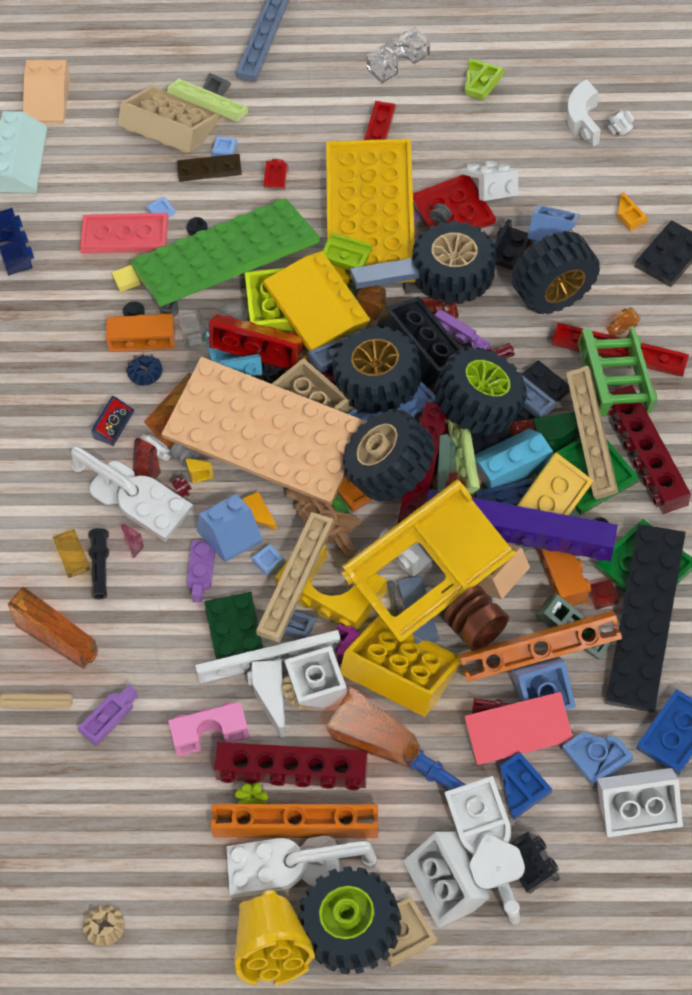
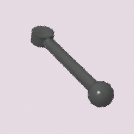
[387,580,398,617]

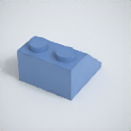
[527,204,580,243]
[197,494,263,562]
[511,656,576,710]

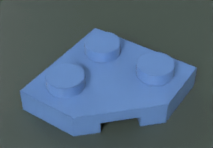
[562,732,634,787]

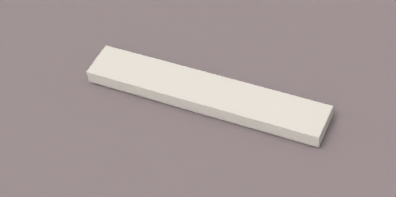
[195,630,340,684]

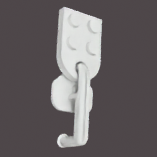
[71,446,193,542]
[444,776,525,925]
[226,836,377,898]

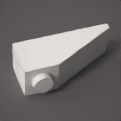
[248,660,286,738]

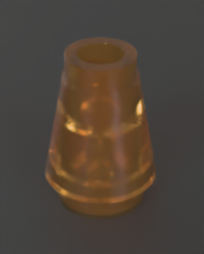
[606,307,641,336]

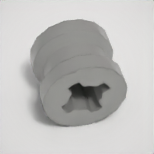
[171,443,200,467]

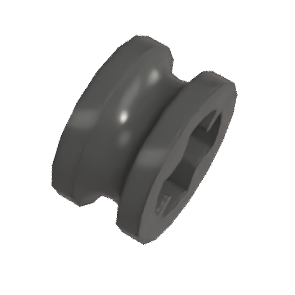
[430,204,452,224]
[159,300,179,317]

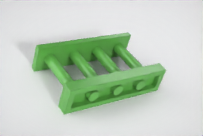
[578,326,657,416]

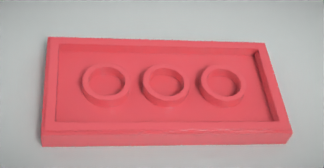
[80,213,169,254]
[464,692,573,765]

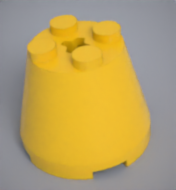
[234,890,315,985]

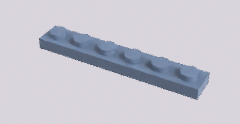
[236,0,290,82]

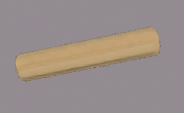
[0,693,73,708]

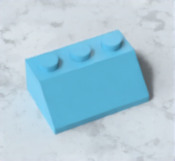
[474,429,553,489]

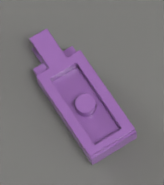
[435,310,490,351]
[187,541,216,603]
[78,685,138,747]

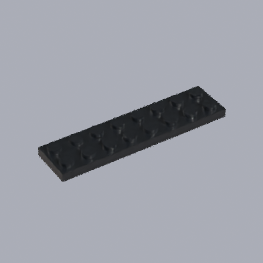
[605,524,686,713]

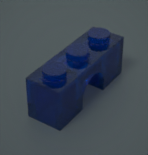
[0,208,34,276]

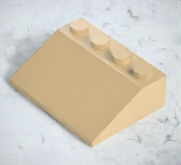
[118,85,222,153]

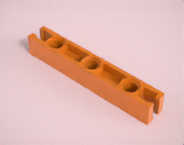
[459,611,622,682]
[211,804,378,838]

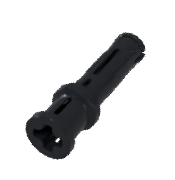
[88,528,110,600]

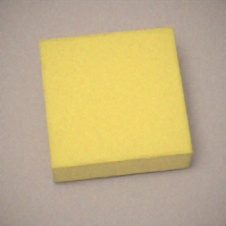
[111,265,140,292]

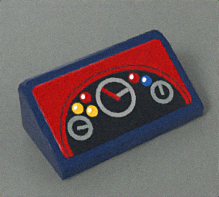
[92,396,134,446]

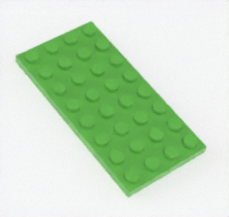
[130,198,320,307]

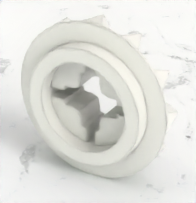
[139,434,172,461]

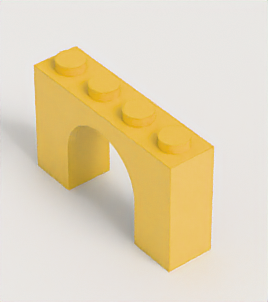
[275,545,387,631]

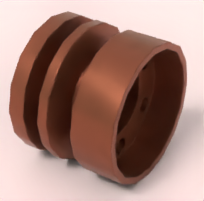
[444,586,509,650]

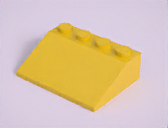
[262,251,370,351]
[340,616,461,717]

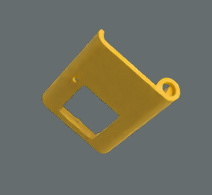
[341,479,516,642]

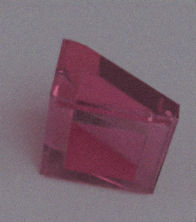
[121,524,144,558]

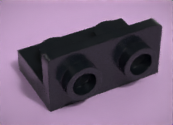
[493,219,531,270]
[509,832,560,894]

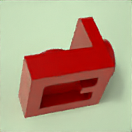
[263,159,289,190]

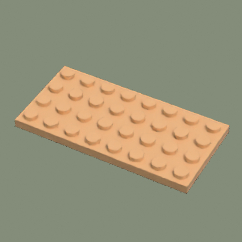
[162,357,367,505]

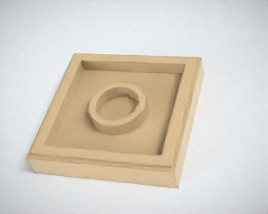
[387,896,437,967]

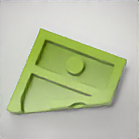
[465,58,505,101]

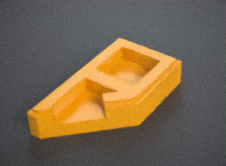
[617,192,648,231]
[242,492,277,530]

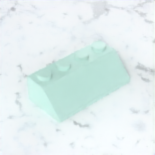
[0,111,48,193]

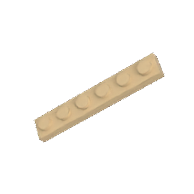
[566,366,618,500]
[256,512,334,643]

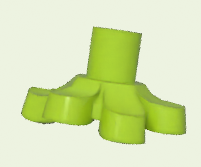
[235,783,268,804]

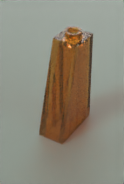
[8,586,98,669]
[326,687,420,768]

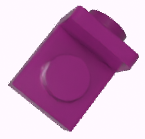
[336,624,360,665]

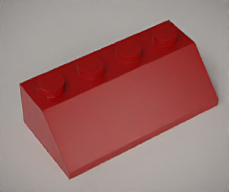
[209,314,303,370]

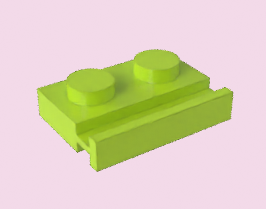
[323,232,373,271]

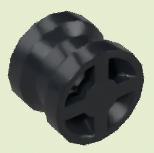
[263,364,286,384]

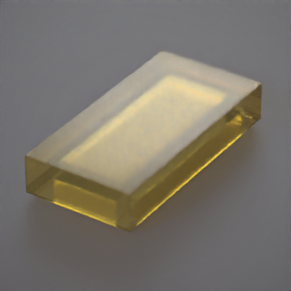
[53,529,91,578]

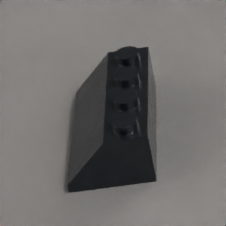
[376,297,462,389]

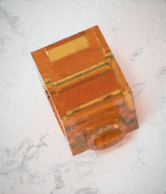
[356,285,386,321]

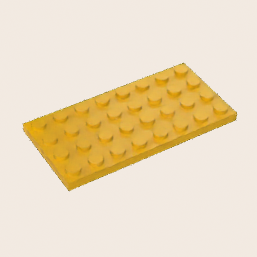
[326,139,415,284]

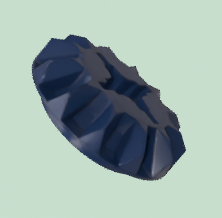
[127,353,163,386]

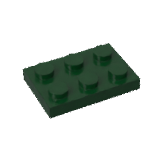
[204,592,263,660]

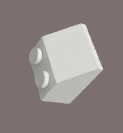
[284,646,347,708]

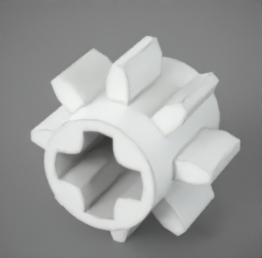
[608,109,634,136]

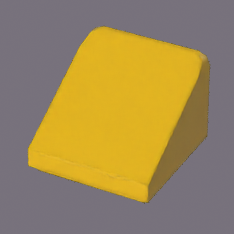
[185,459,214,484]

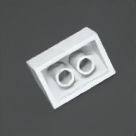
[597,768,683,837]
[403,831,490,928]

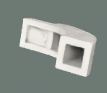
[567,79,601,147]

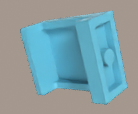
[206,332,262,376]

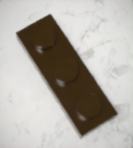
[177,154,242,182]

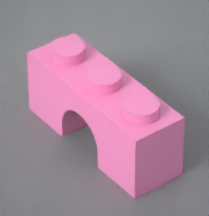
[168,702,249,757]

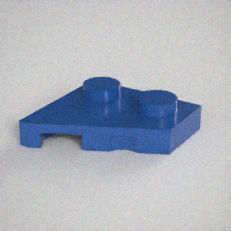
[500,752,552,820]

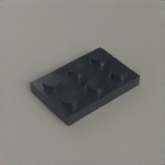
[634,220,692,287]

